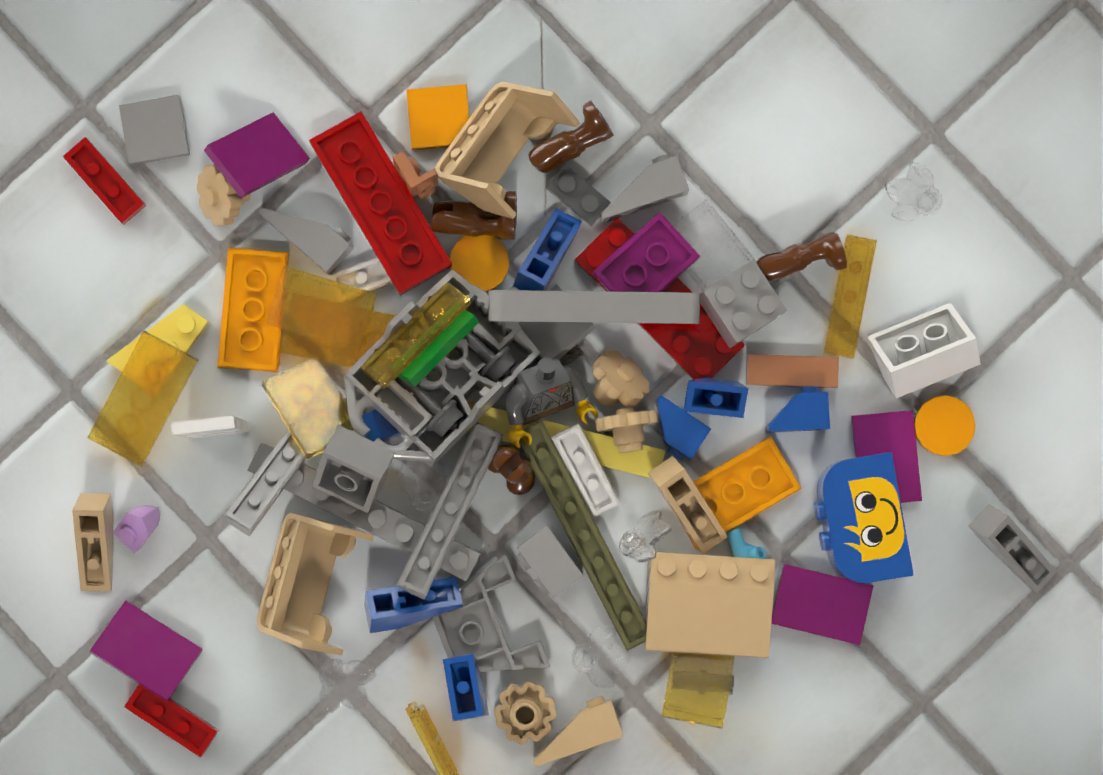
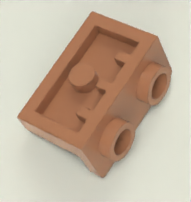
[393,151,438,200]

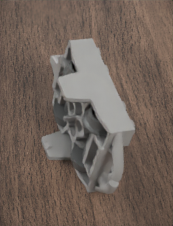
[344,270,541,467]

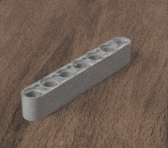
[489,290,700,324]

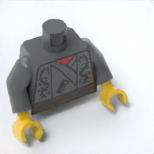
[505,358,598,449]

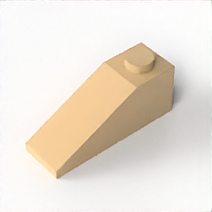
[648,456,728,554]
[72,493,114,591]
[534,696,623,767]

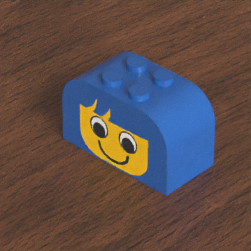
[813,452,914,583]

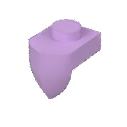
[113,505,160,553]

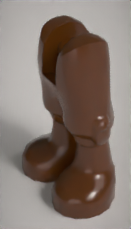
[529,100,614,173]
[431,191,517,240]
[756,232,847,281]
[488,444,535,495]

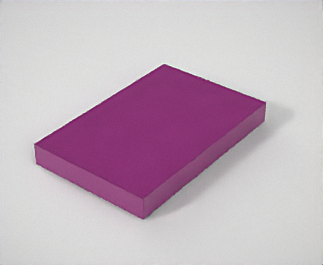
[204,112,310,198]
[592,212,701,292]
[851,410,922,503]
[771,564,874,645]
[90,600,203,702]

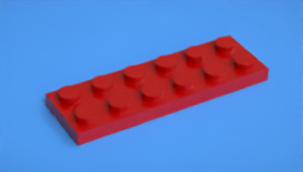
[309,111,452,296]
[574,217,745,380]

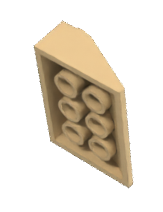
[645,552,775,658]

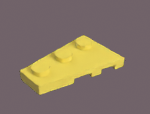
[106,304,210,396]

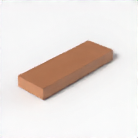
[746,354,839,388]

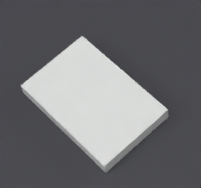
[171,416,249,439]

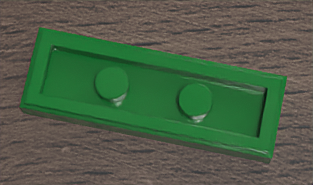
[392,305,479,387]

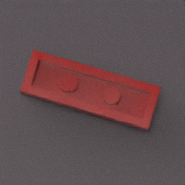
[62,137,147,225]
[124,684,219,758]

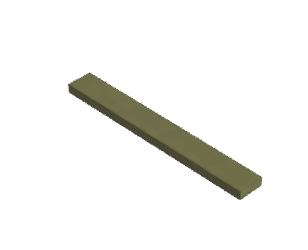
[519,420,646,651]

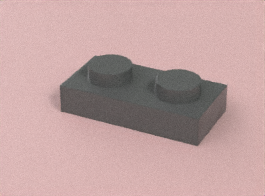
[546,164,611,227]

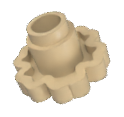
[197,164,251,226]
[592,350,649,406]
[595,407,658,453]
[494,681,557,745]

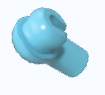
[726,528,766,559]

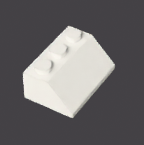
[867,303,981,399]

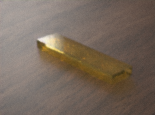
[823,234,877,359]
[361,282,471,389]

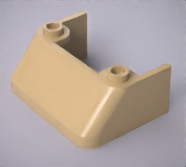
[435,82,580,219]
[257,513,374,656]

